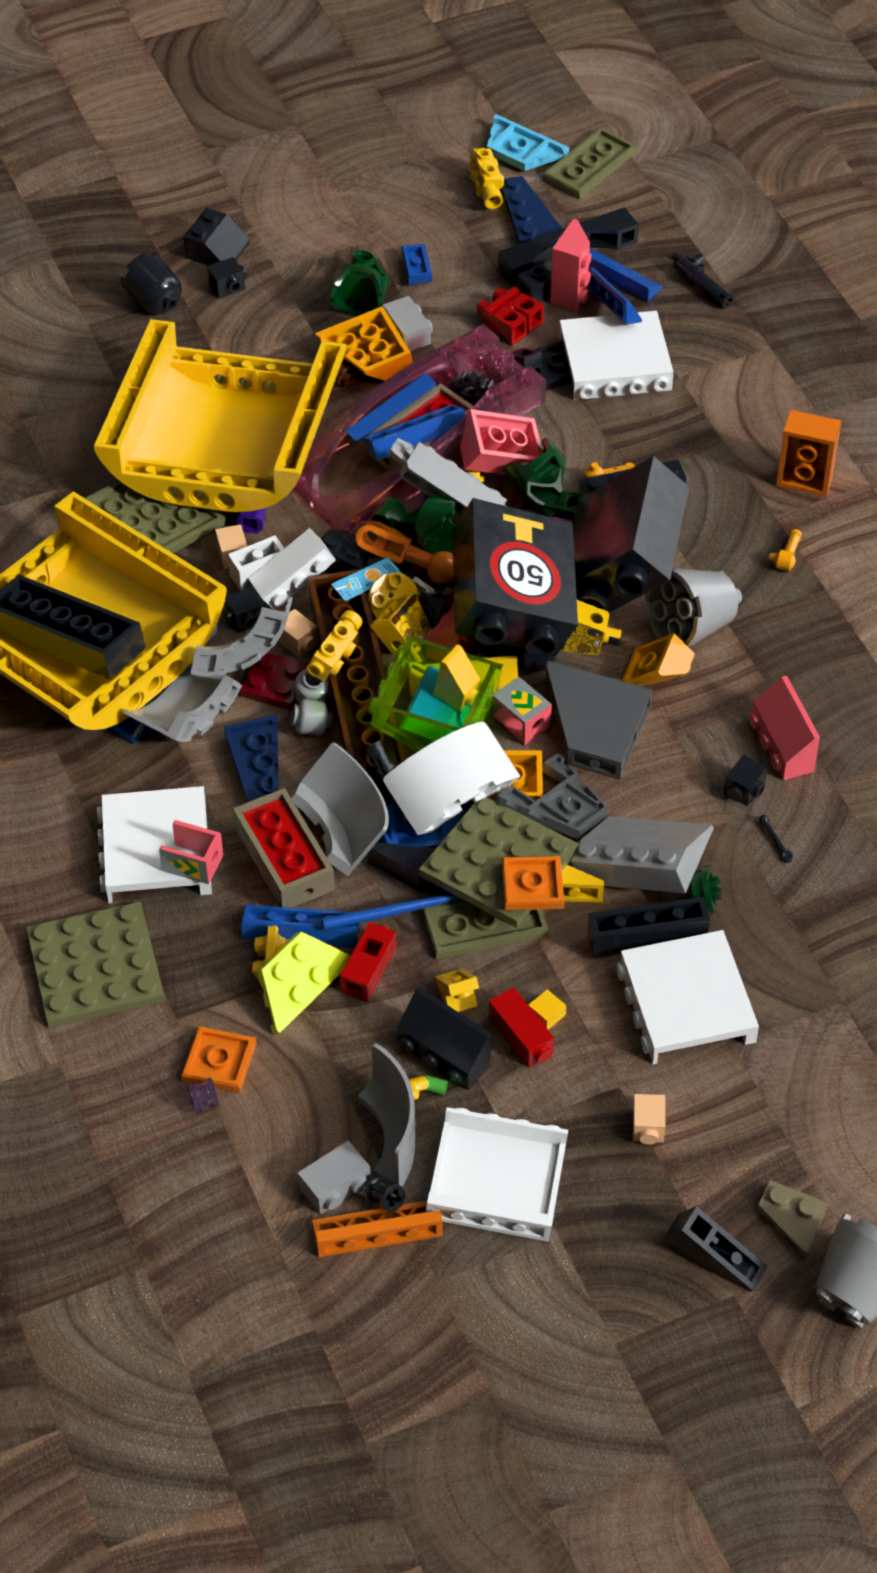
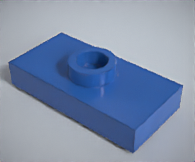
[401,244,432,285]

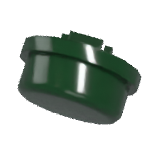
[689,865,722,913]

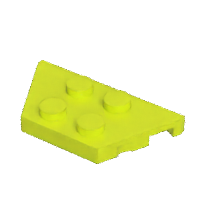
[257,932,351,1034]

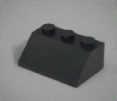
[320,529,410,594]
[397,987,491,1090]

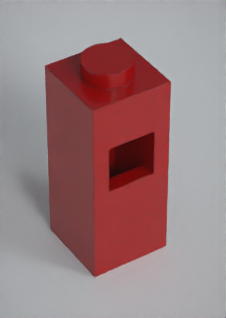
[340,922,397,1002]
[489,987,554,1067]

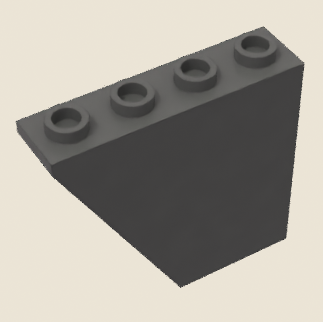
[546,661,652,780]

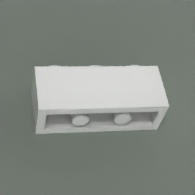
[248,528,336,610]

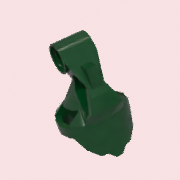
[329,250,389,315]
[502,437,583,520]
[372,496,455,555]

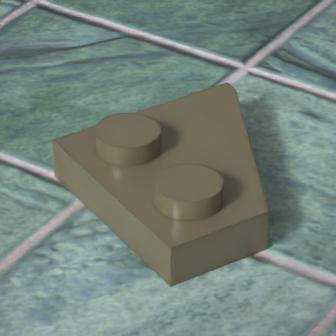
[757,1180,828,1258]

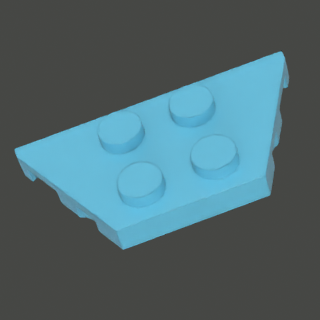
[487,114,569,171]

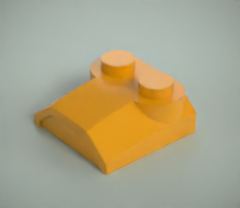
[489,750,543,801]

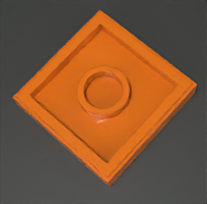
[502,856,564,911]
[181,1026,257,1093]

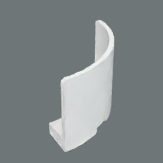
[383,722,520,835]

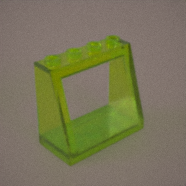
[369,635,503,752]

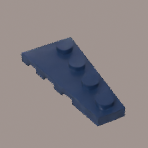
[500,176,563,244]
[224,714,279,803]

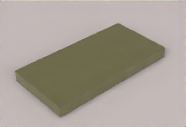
[543,127,637,200]
[422,899,549,960]

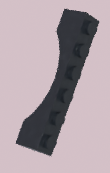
[498,207,639,287]

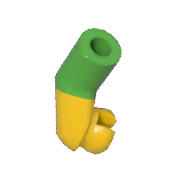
[409,1075,448,1100]

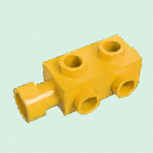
[468,148,504,209]
[306,610,362,682]

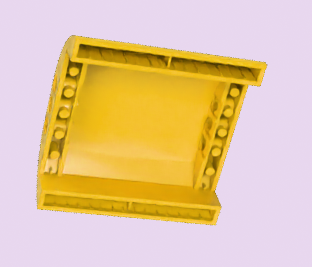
[94,319,347,512]
[0,491,227,730]

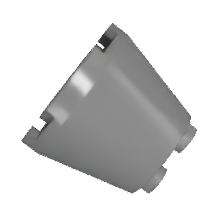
[645,568,742,647]
[815,1213,877,1329]

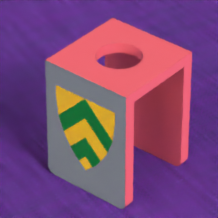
[493,677,552,746]
[159,820,223,885]

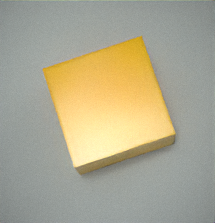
[529,989,566,1030]

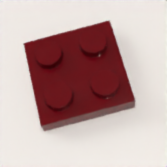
[240,652,309,711]

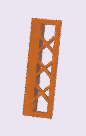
[312,1200,443,1258]

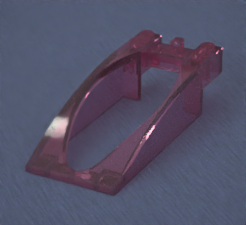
[293,324,546,532]

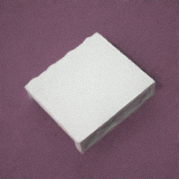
[559,311,673,400]
[97,786,212,903]
[616,930,759,1064]
[426,1107,568,1242]

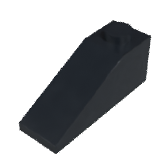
[367,842,449,895]
[664,1206,767,1292]

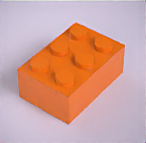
[776,410,841,497]

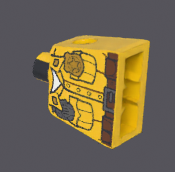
[370,592,431,662]
[560,600,622,655]

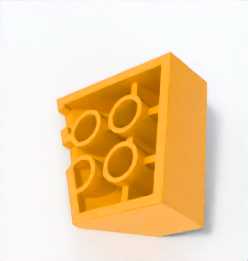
[315,306,415,383]

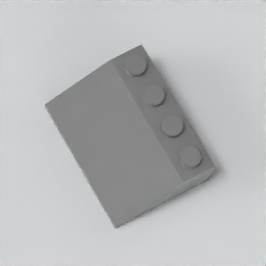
[571,816,714,893]

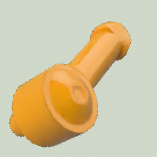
[584,462,635,478]
[769,529,802,572]

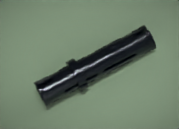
[674,255,734,309]
[365,741,410,825]

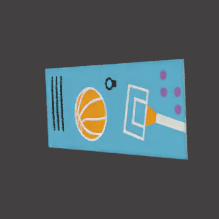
[331,557,402,601]

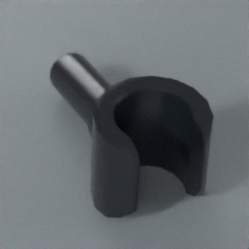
[672,252,705,268]

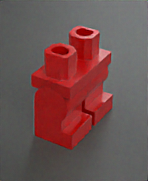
[477,287,544,346]

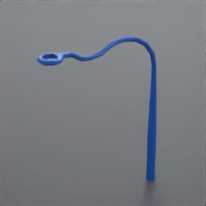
[321,894,461,930]

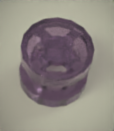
[187,1077,219,1114]

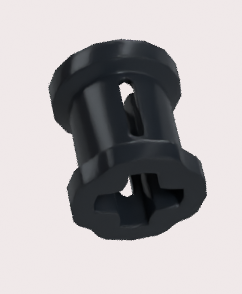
[365,1175,405,1212]

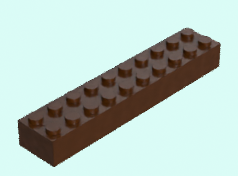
[308,569,406,801]

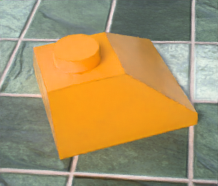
[622,633,695,686]

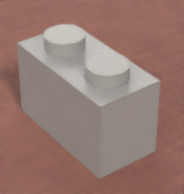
[383,296,433,351]
[297,1140,371,1214]

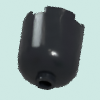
[121,253,182,314]

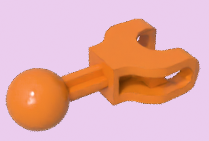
[356,521,453,585]

